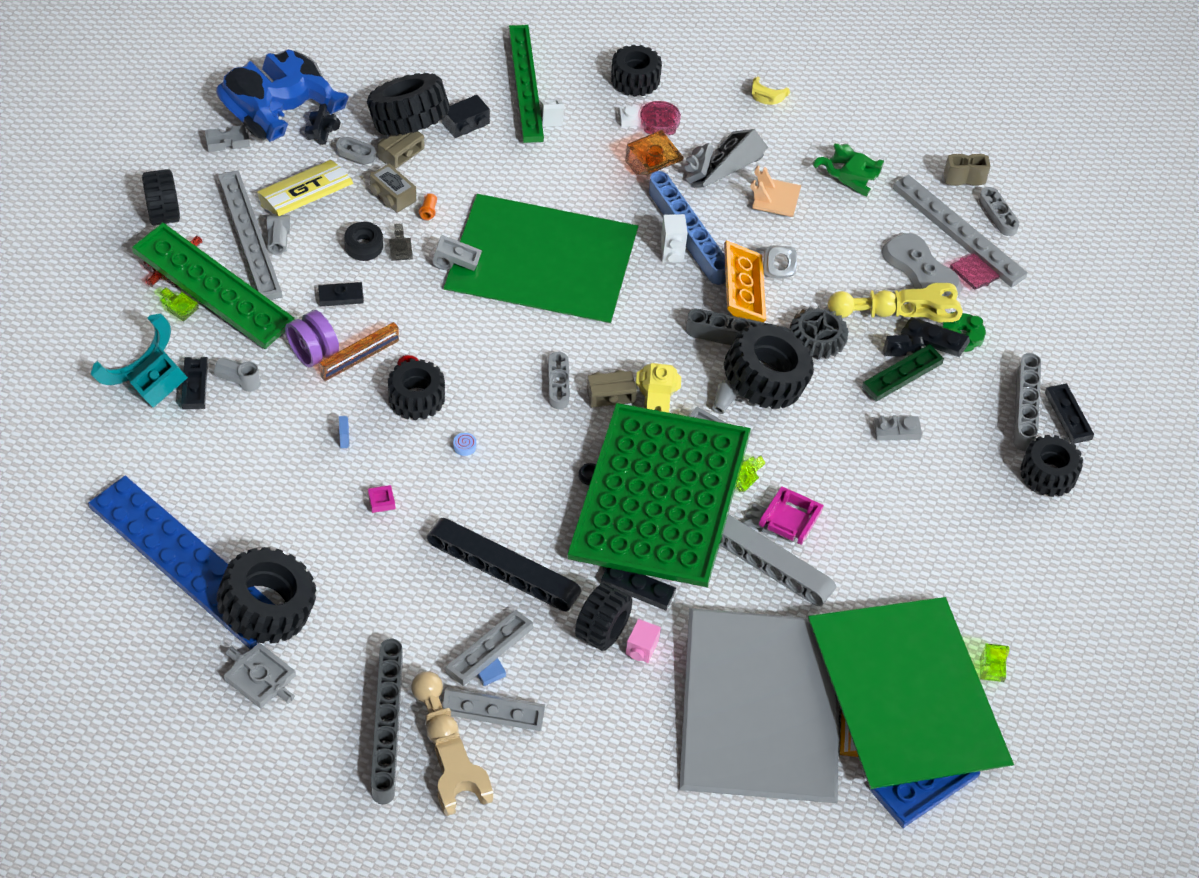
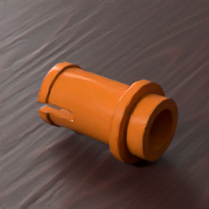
[419,193,437,220]

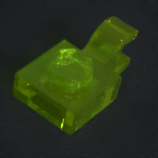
[160,288,199,322]
[736,455,766,492]

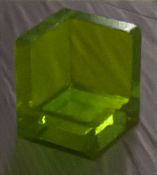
[980,643,1010,682]

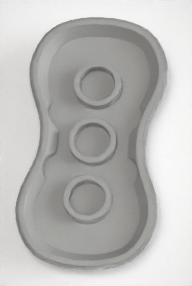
[882,233,962,296]

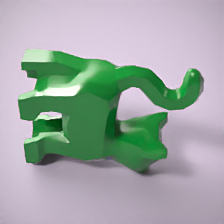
[813,143,884,197]

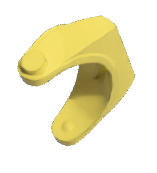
[752,76,790,105]

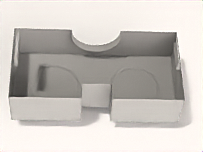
[205,125,250,152]

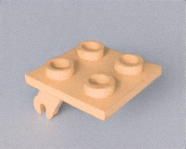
[750,166,801,217]

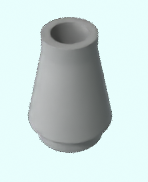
[712,380,738,414]

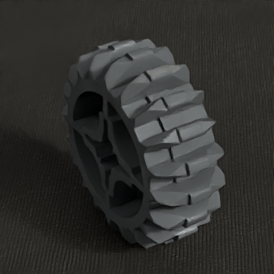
[790,306,849,360]

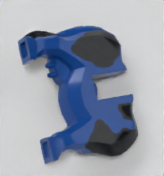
[216,49,349,142]

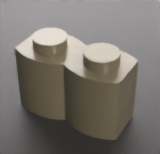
[943,154,991,186]

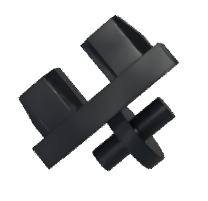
[305,104,341,145]

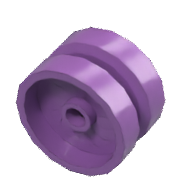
[285,310,339,367]

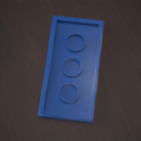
[870,771,981,828]

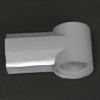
[267,215,290,255]
[214,358,261,392]

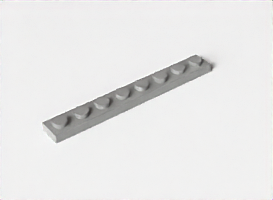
[218,170,282,300]
[893,174,1028,288]

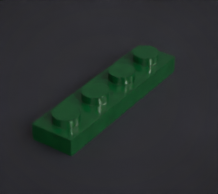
[862,344,944,402]

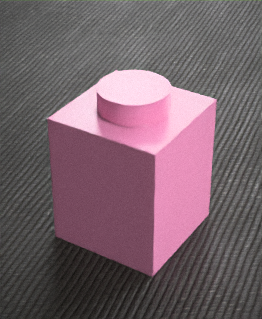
[626,619,661,663]

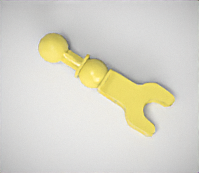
[827,283,963,322]

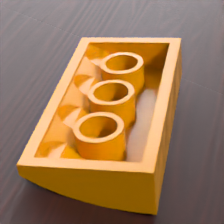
[724,240,766,322]

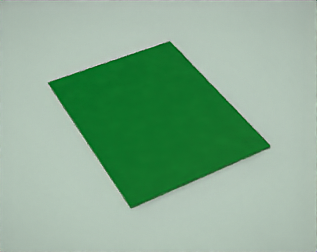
[444,193,639,323]
[808,597,1014,789]

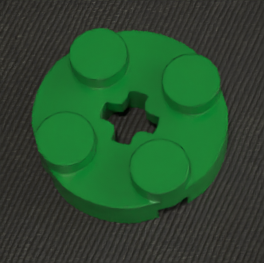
[942,312,986,352]

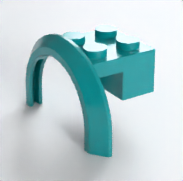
[91,313,188,408]

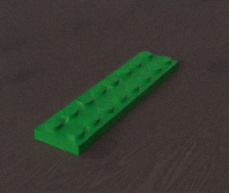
[132,223,295,349]

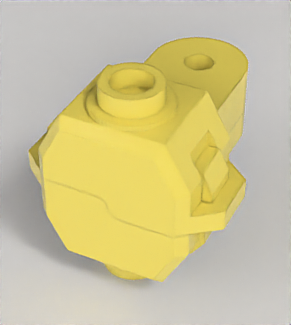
[636,363,681,413]

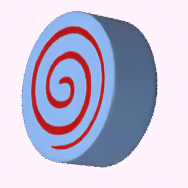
[453,433,476,456]

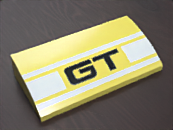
[257,160,353,216]

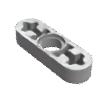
[979,187,1020,236]
[548,352,570,409]

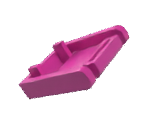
[759,486,824,545]

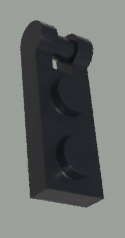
[181,357,208,410]

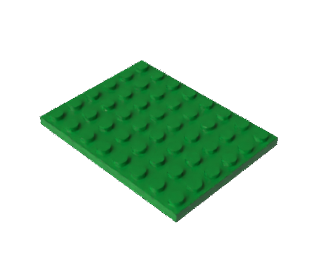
[567,403,751,588]

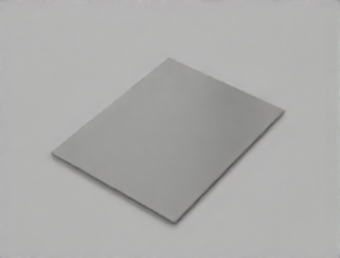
[679,608,839,803]

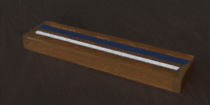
[320,322,399,381]

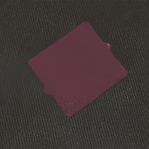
[949,254,1000,290]

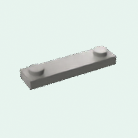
[445,610,533,686]
[443,688,546,731]

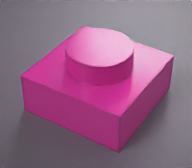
[368,485,396,513]

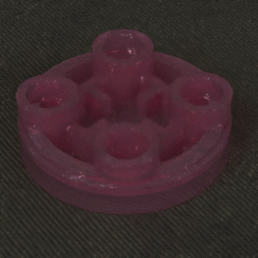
[640,101,681,135]

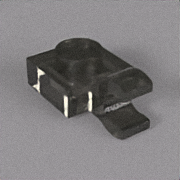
[389,223,413,261]

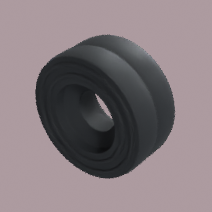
[344,222,383,261]

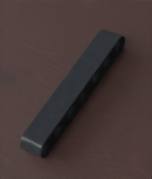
[427,518,582,612]

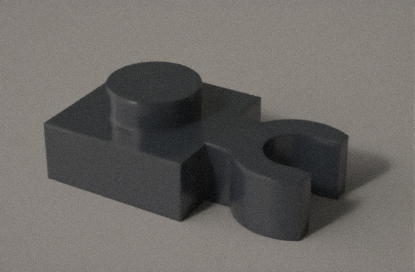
[883,335,924,357]

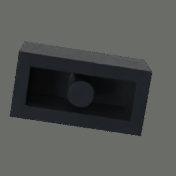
[442,94,490,138]

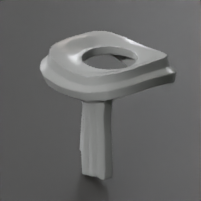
[756,245,797,278]

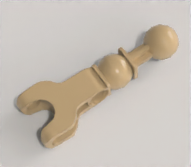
[411,671,493,816]

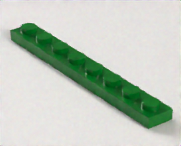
[509,25,544,143]

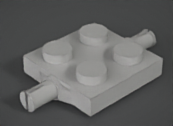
[224,643,296,709]

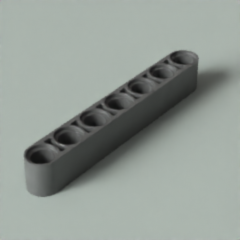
[371,638,403,805]

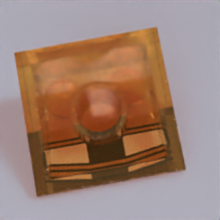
[625,130,684,175]

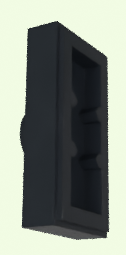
[318,282,364,307]

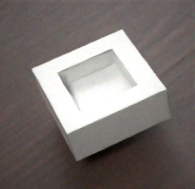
[619,106,642,127]

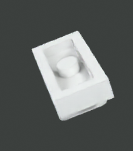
[540,99,564,127]

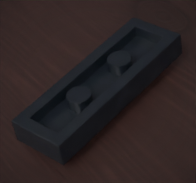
[901,317,970,357]
[1045,383,1095,444]
[600,568,676,611]

